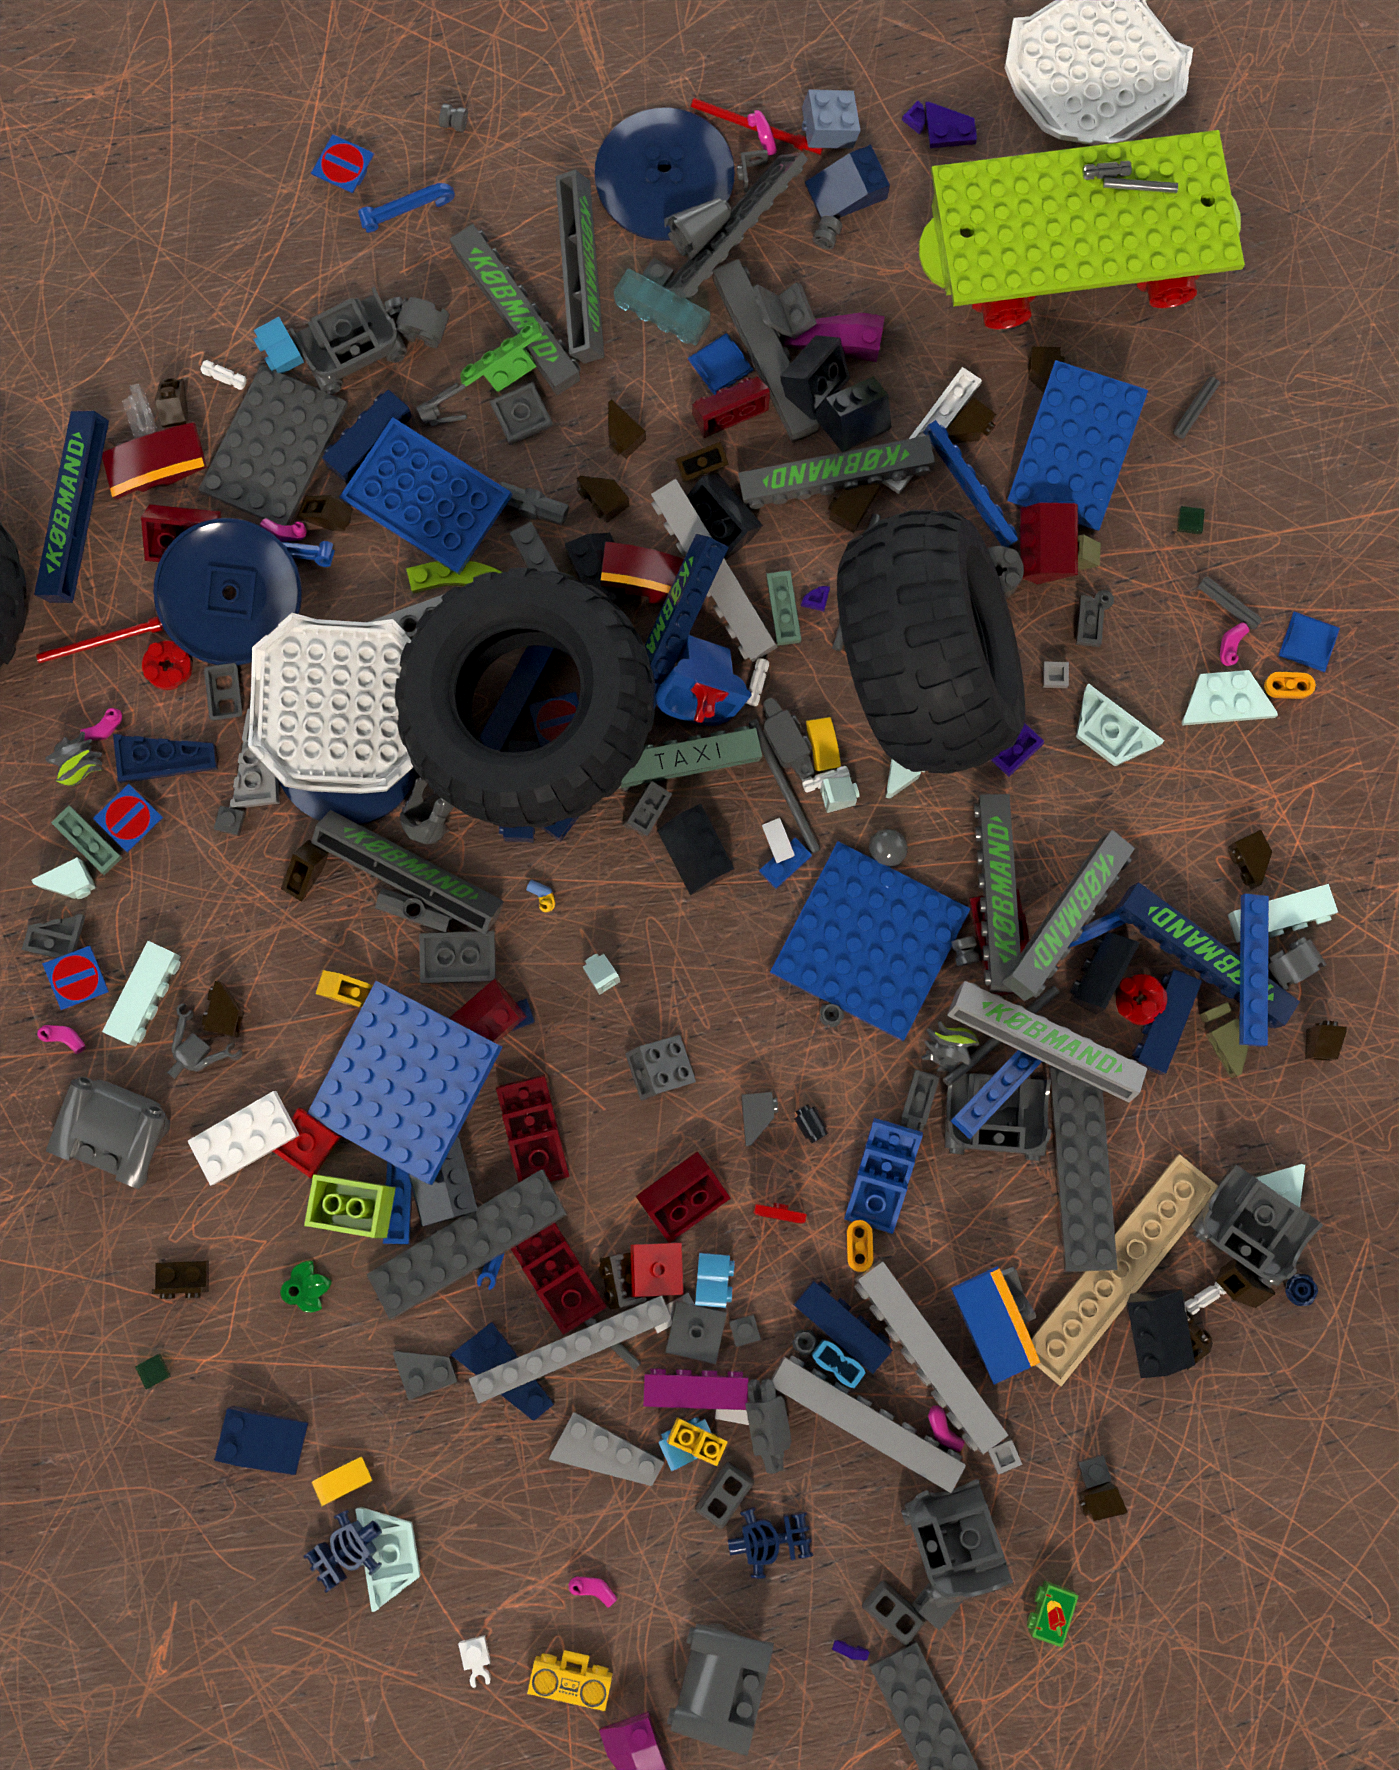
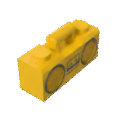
[527,1650,613,1711]

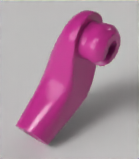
[747,110,777,155]
[260,518,307,542]
[1220,622,1249,666]
[80,708,122,741]
[37,1025,86,1054]
[928,1405,965,1452]
[568,1577,617,1608]

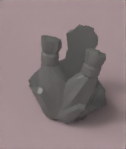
[399,777,454,844]

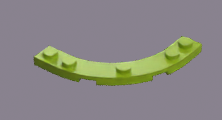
[406,561,527,648]

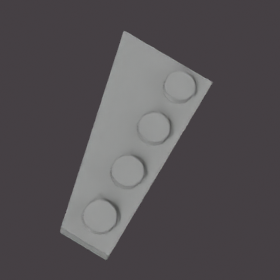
[229,709,280,809]
[549,1412,665,1486]

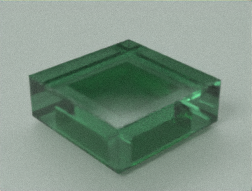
[1177,506,1205,535]
[135,1354,171,1390]

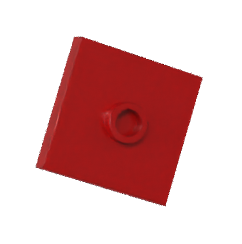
[272,1108,341,1179]
[753,1203,807,1224]
[630,1243,683,1297]

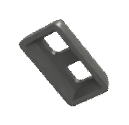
[204,663,243,721]
[695,1462,754,1529]
[862,1580,927,1645]

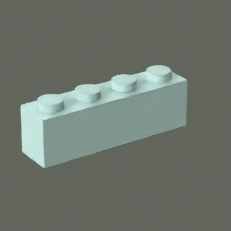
[1228,884,1338,943]
[102,941,181,1046]

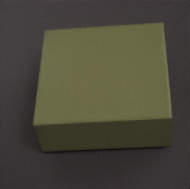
[1199,1002,1231,1023]

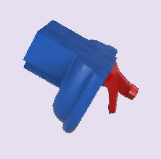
[656,635,752,726]

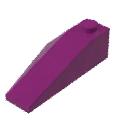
[783,312,885,362]
[599,1711,668,1770]

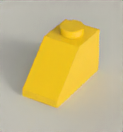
[315,970,373,1008]

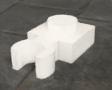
[458,1635,491,1688]

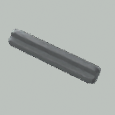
[1173,376,1220,439]
[1198,576,1262,629]

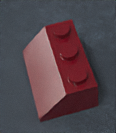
[692,376,770,438]
[1020,502,1078,584]
[141,504,221,562]
[449,978,527,1043]
[636,1151,731,1243]

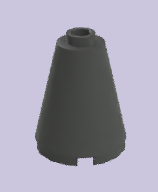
[664,198,732,260]

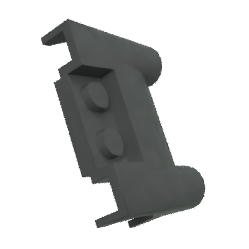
[289,287,407,395]
[944,1071,1051,1161]
[46,1077,170,1189]
[1191,1163,1323,1288]
[901,1479,1014,1608]
[667,1623,774,1756]

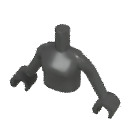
[167,1004,243,1079]

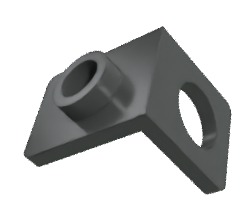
[737,150,768,193]

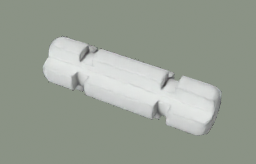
[200,360,247,390]
[746,658,769,706]
[802,766,850,792]
[1185,1282,1226,1315]

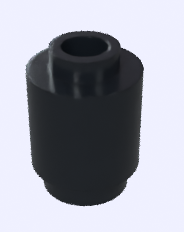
[794,1104,828,1144]

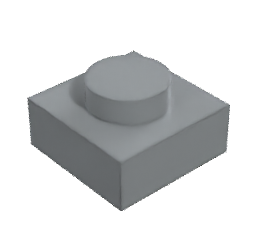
[1043,661,1069,688]
[988,1439,1022,1475]

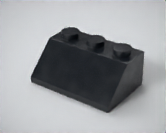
[780,335,850,420]
[813,376,892,453]
[687,472,763,560]
[565,532,639,606]
[657,803,735,896]
[1069,932,1140,1014]
[408,1136,478,1227]
[1127,1289,1196,1378]

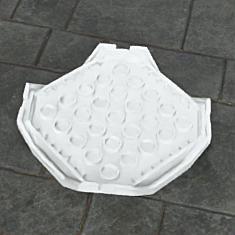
[1005,0,1193,145]
[248,613,413,794]

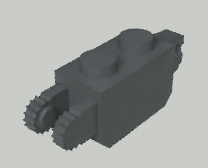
[763,698,814,780]
[745,1379,792,1473]

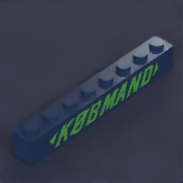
[34,411,109,603]
[645,534,729,709]
[1114,882,1300,1029]

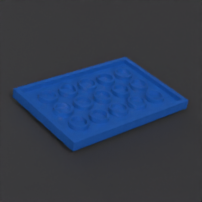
[1007,360,1148,531]
[339,417,513,575]

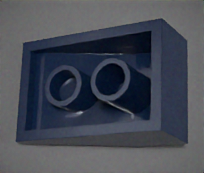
[805,145,890,219]
[214,1406,309,1475]

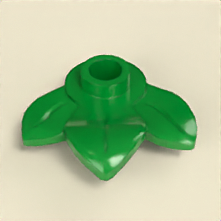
[280,1261,332,1313]

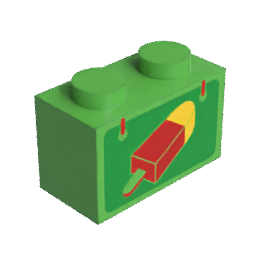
[1027,1581,1078,1648]

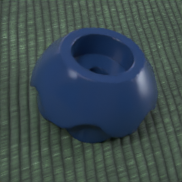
[1285,1274,1318,1306]

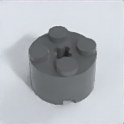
[396,297,450,348]
[988,546,1024,599]
[1268,937,1327,990]

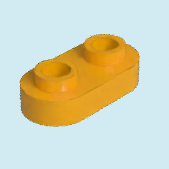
[1264,672,1316,699]
[846,1220,873,1272]

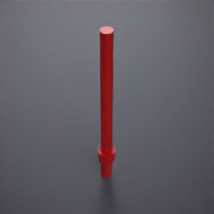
[691,98,823,155]
[36,616,163,663]

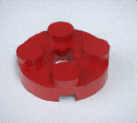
[142,641,193,690]
[1116,974,1167,1025]

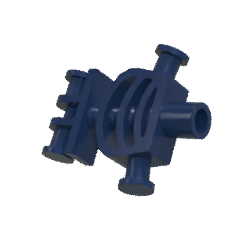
[728,1507,814,1579]
[303,1510,382,1593]

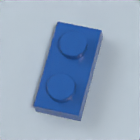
[759,837,812,890]

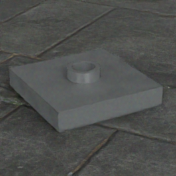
[490,382,553,445]
[666,1301,727,1364]

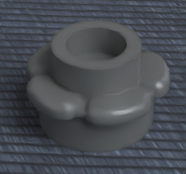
[384,297,403,318]
[819,1003,844,1027]
[792,1330,818,1355]

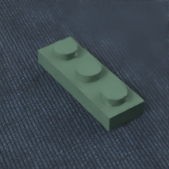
[766,570,801,646]
[51,806,122,875]

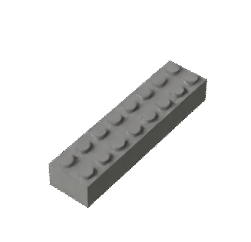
[854,1261,1008,1454]

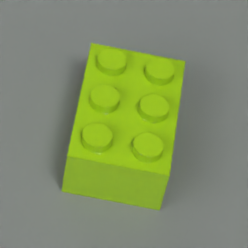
[304,1174,396,1238]

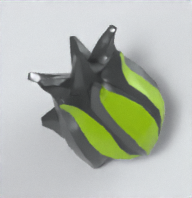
[45,731,102,786]
[922,1021,979,1073]

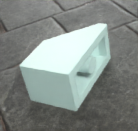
[885,759,925,798]
[820,777,860,813]
[32,858,96,899]
[583,954,621,995]

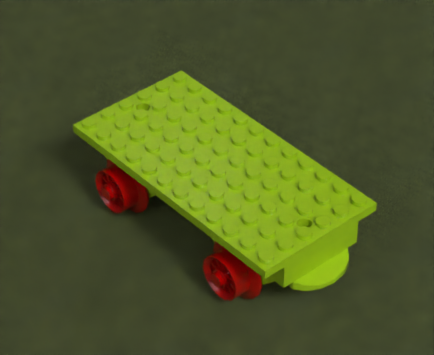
[919,130,1245,329]

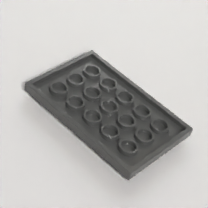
[198,365,348,526]

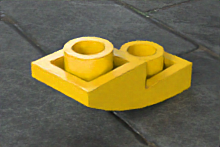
[806,717,841,771]
[666,1418,727,1466]
[311,1457,372,1506]

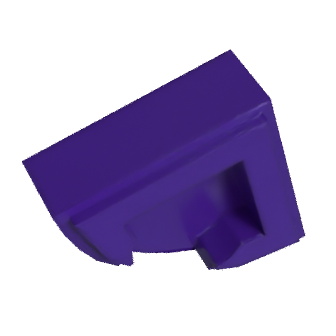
[902,100,926,135]
[801,586,830,612]
[832,1640,870,1661]

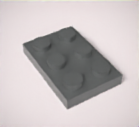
[419,931,496,984]

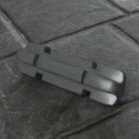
[1083,161,1132,180]

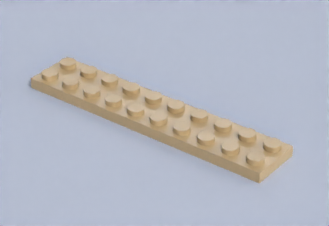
[1031,1154,1218,1386]

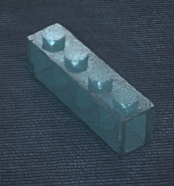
[614,268,710,346]

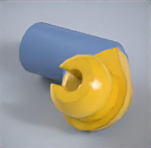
[526,879,556,912]

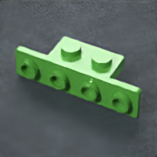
[460,322,542,392]

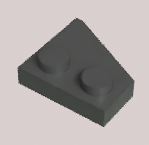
[22,914,86,958]
[393,1351,458,1400]

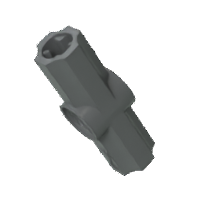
[499,482,569,526]
[375,888,452,933]

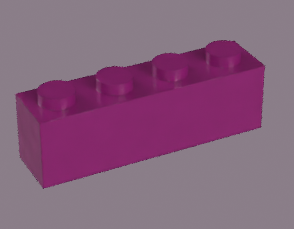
[643,1368,748,1410]

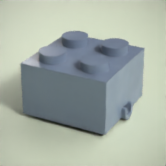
[802,90,860,149]

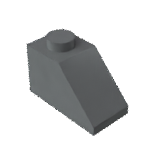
[741,1092,778,1147]

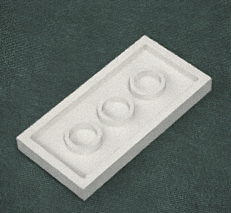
[188,1091,299,1186]

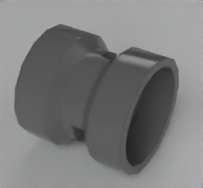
[439,103,468,133]
[812,215,843,250]
[951,936,981,967]

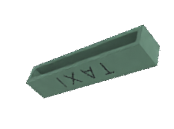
[618,726,762,789]

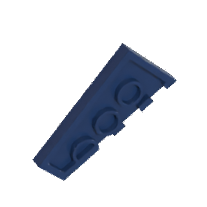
[113,734,218,783]
[451,1322,554,1421]

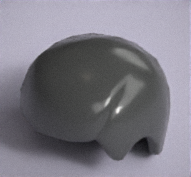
[868,829,908,867]

